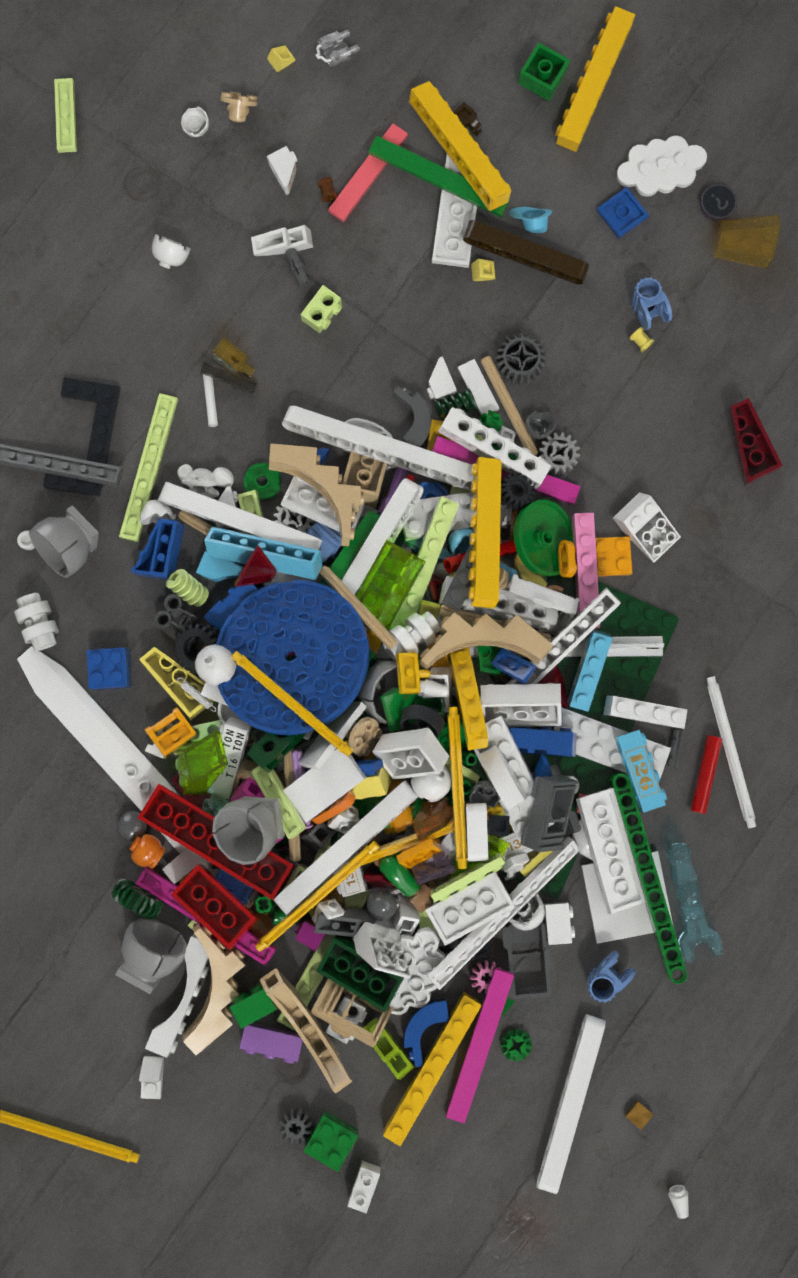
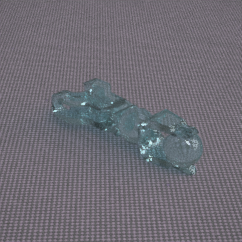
[666,842,723,963]

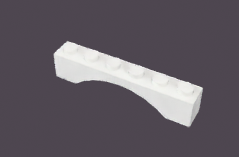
[145,934,209,1058]

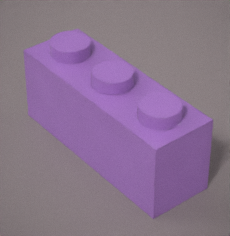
[240,1022,303,1064]

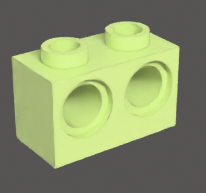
[301,285,342,333]

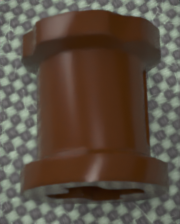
[317,177,338,203]

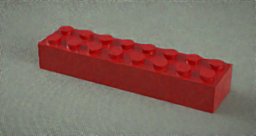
[138,784,296,900]

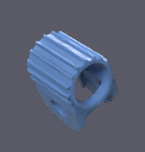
[631,277,672,330]
[306,522,344,567]
[587,951,636,1003]

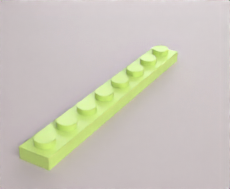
[388,497,459,631]

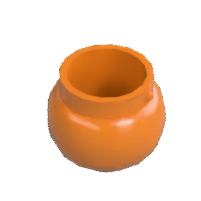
[129,834,166,869]

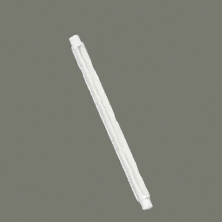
[706,676,756,828]

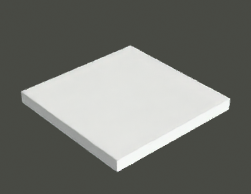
[581,851,673,944]

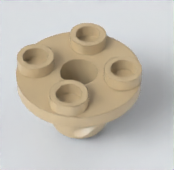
[220,91,258,123]
[345,717,382,757]

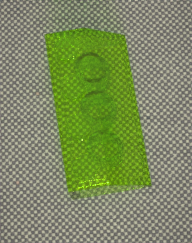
[355,539,426,630]

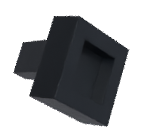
[487,814,510,836]

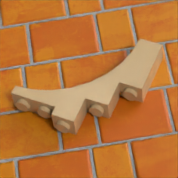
[269,444,364,547]
[420,612,553,670]
[182,922,245,1055]
[260,968,352,1093]

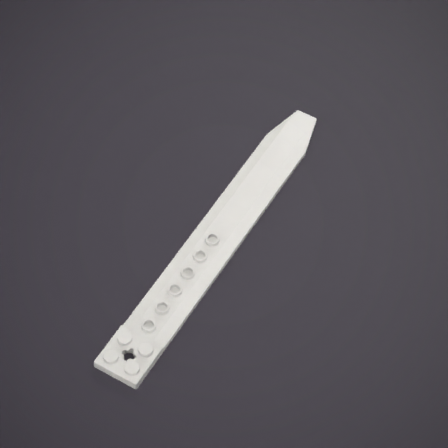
[17,646,219,876]

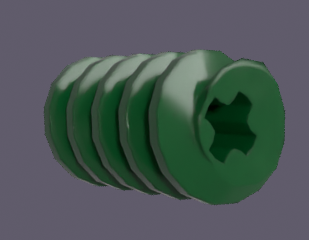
[434,389,476,420]

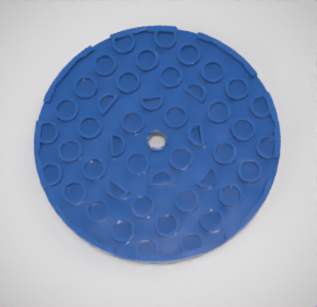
[216,580,369,735]

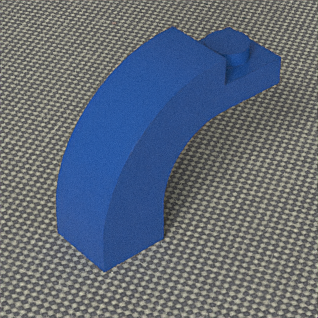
[404,998,449,1067]

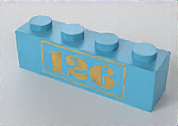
[567,629,612,711]
[614,730,667,813]

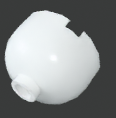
[152,234,191,269]
[195,644,236,686]
[411,765,452,802]
[509,894,545,931]

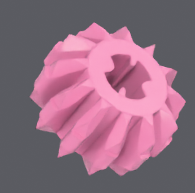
[470,960,501,994]

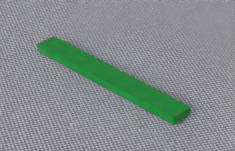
[368,136,510,218]

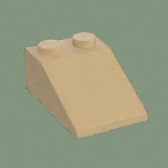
[342,451,387,508]

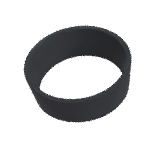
[400,705,445,738]

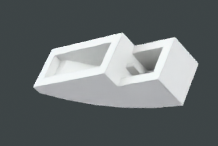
[251,225,313,256]
[479,745,527,810]

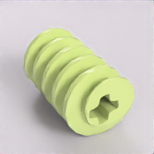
[166,569,209,607]

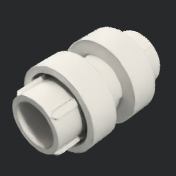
[14,593,59,651]
[383,611,441,662]

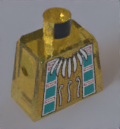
[212,337,255,378]

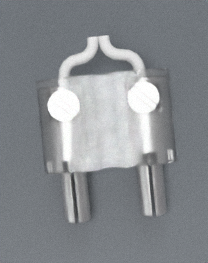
[316,30,360,67]

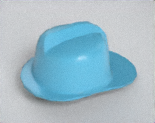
[509,207,552,233]

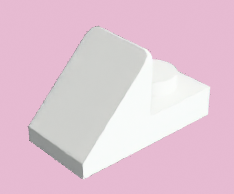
[139,1056,164,1099]

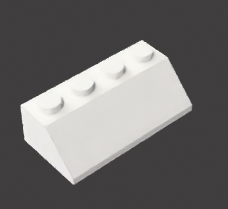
[480,683,562,727]

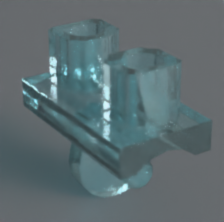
[202,793,231,817]

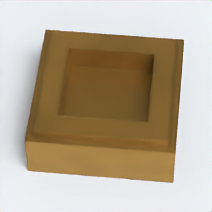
[625,1100,653,1130]

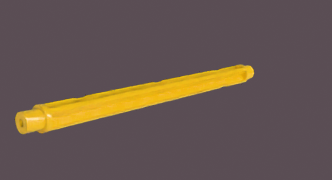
[232,651,353,757]
[447,707,468,869]
[349,804,502,866]
[255,841,380,952]
[0,1110,140,1163]

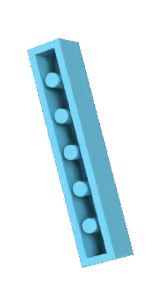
[204,527,322,580]

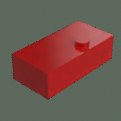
[171,864,260,949]

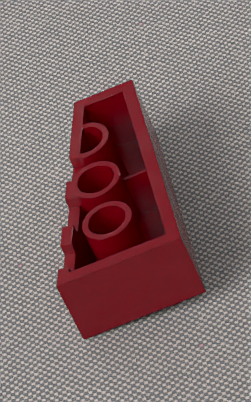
[728,398,783,486]

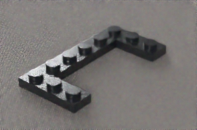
[43,377,121,497]

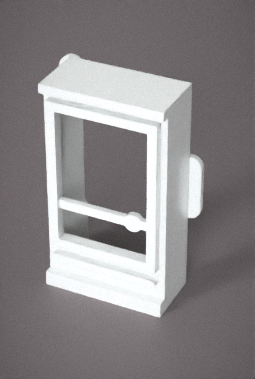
[498,574,579,636]

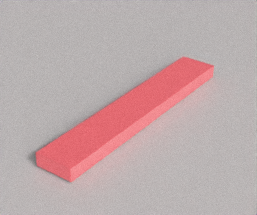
[328,124,408,223]

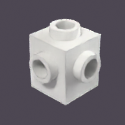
[328,806,360,834]

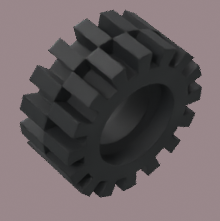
[501,473,535,511]

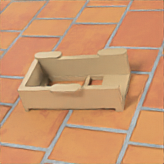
[310,979,394,1047]

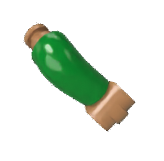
[374,854,433,913]

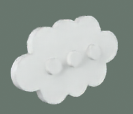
[616,136,707,197]
[390,927,446,1015]

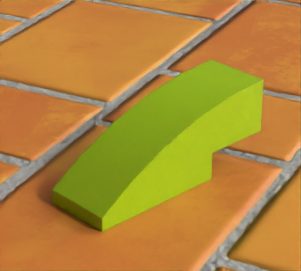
[363,1018,416,1080]

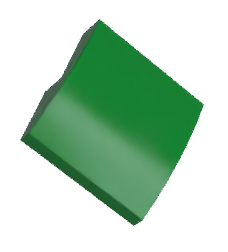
[381,687,419,732]

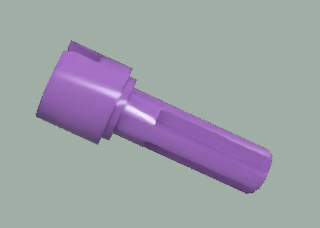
[377,467,407,516]

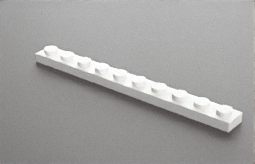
[427,836,580,990]

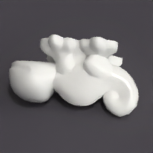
[177,464,234,499]

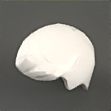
[140,500,176,525]

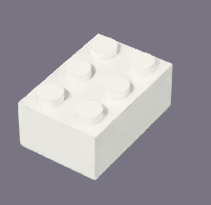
[373,728,449,779]

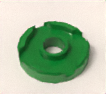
[243,463,281,501]

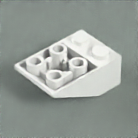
[613,492,681,563]
[353,922,411,979]

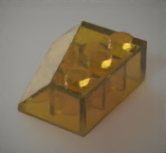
[713,215,780,269]

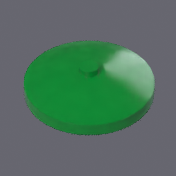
[514,500,573,577]

